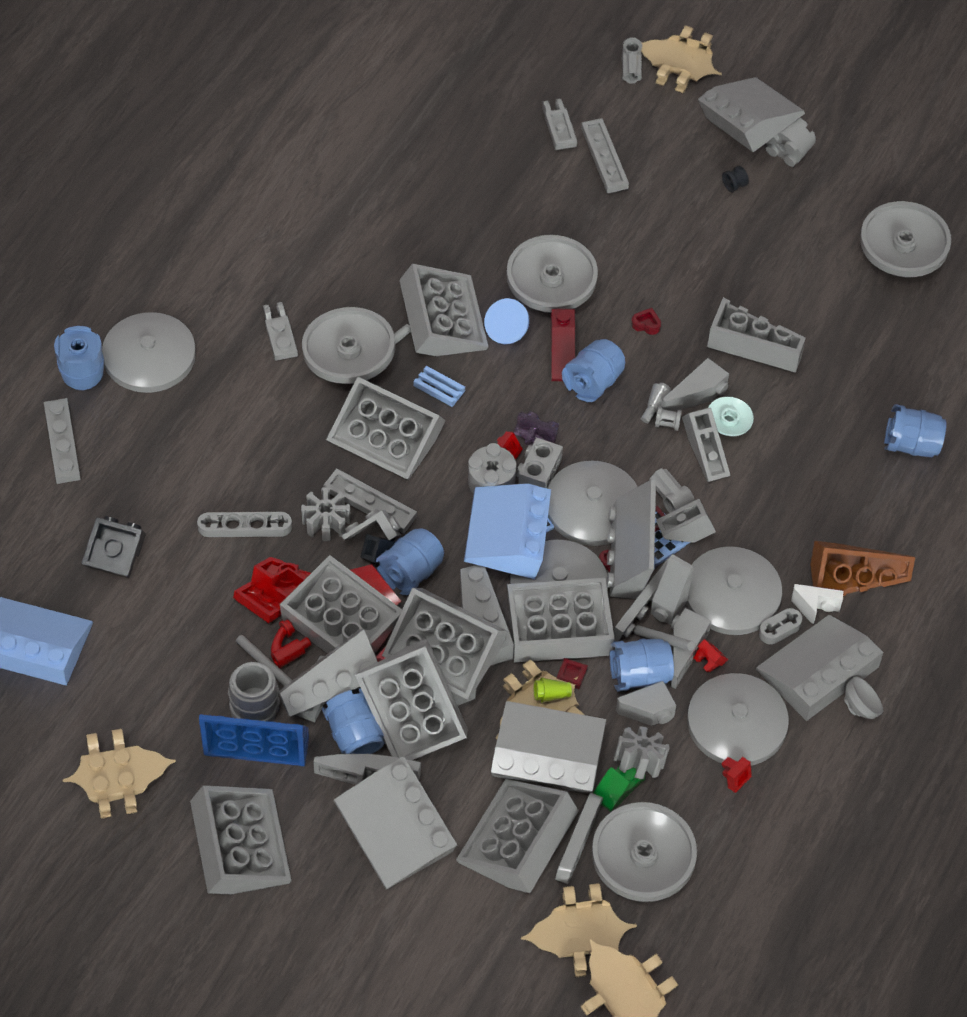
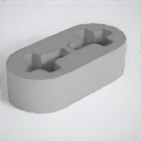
[759,608,802,644]

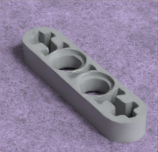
[197,512,292,537]
[555,793,603,884]

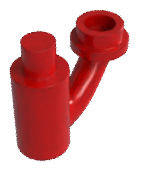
[271,619,312,668]

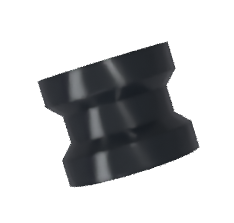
[722,165,749,192]

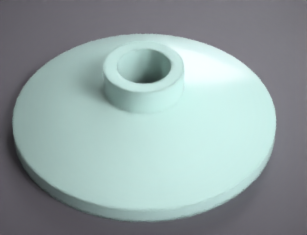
[708,397,754,436]

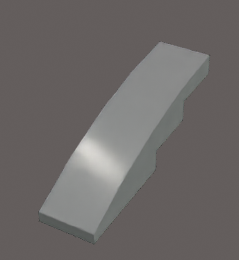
[314,754,421,785]

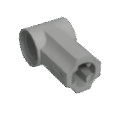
[621,38,642,83]
[650,468,695,513]

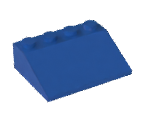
[199,714,309,766]

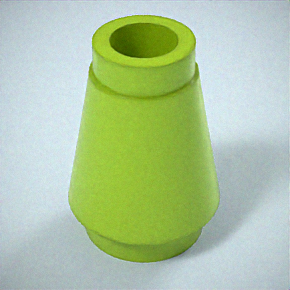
[533,678,572,703]

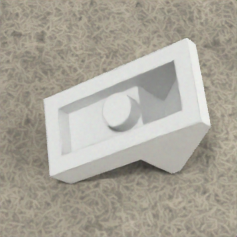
[791,584,844,624]

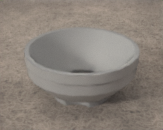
[844,676,883,719]

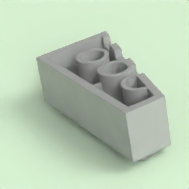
[707,297,806,372]
[278,628,378,716]

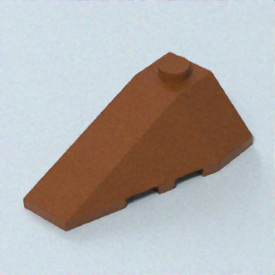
[810,541,915,596]

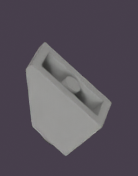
[656,499,716,543]
[616,681,676,726]

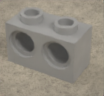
[516,437,563,488]

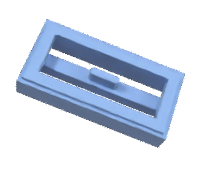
[413,366,465,407]

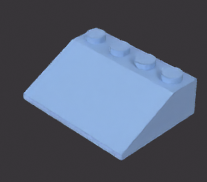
[464,484,551,579]
[0,597,93,686]

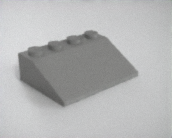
[698,77,805,152]
[399,264,488,356]
[326,377,446,480]
[606,480,656,599]
[280,555,402,654]
[507,578,614,662]
[382,588,508,700]
[756,615,883,721]
[355,639,468,760]
[491,701,606,794]
[333,756,457,890]
[456,779,579,893]
[190,785,291,894]

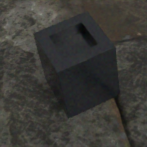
[360,534,396,563]

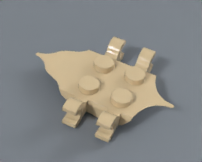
[642,26,722,93]
[496,660,584,739]
[63,729,176,819]
[521,883,637,977]
[581,940,678,1017]

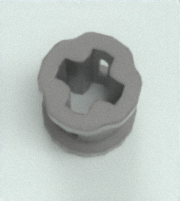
[655,406,682,431]

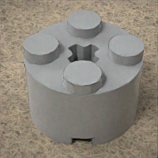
[766,118,816,167]
[468,443,516,494]

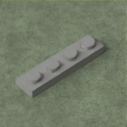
[581,118,629,193]
[44,398,81,484]
[323,468,417,534]
[613,558,669,642]

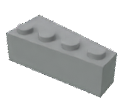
[460,565,514,665]

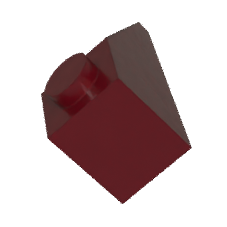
[550,309,575,381]

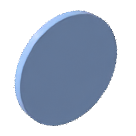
[484,298,529,344]

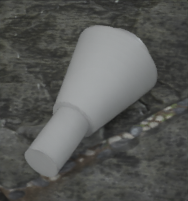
[641,383,671,423]

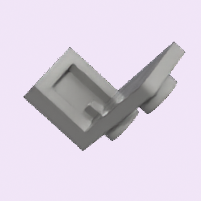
[342,509,401,540]

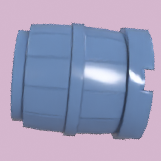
[54,326,104,390]
[562,339,625,402]
[884,404,946,457]
[376,528,444,595]
[610,639,674,692]
[322,689,384,754]

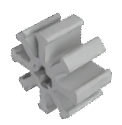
[301,487,350,541]
[613,726,669,779]

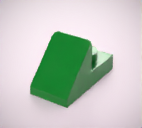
[593,767,645,812]

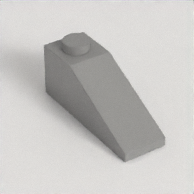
[661,358,729,412]
[682,407,731,482]
[651,554,693,625]
[671,608,712,689]

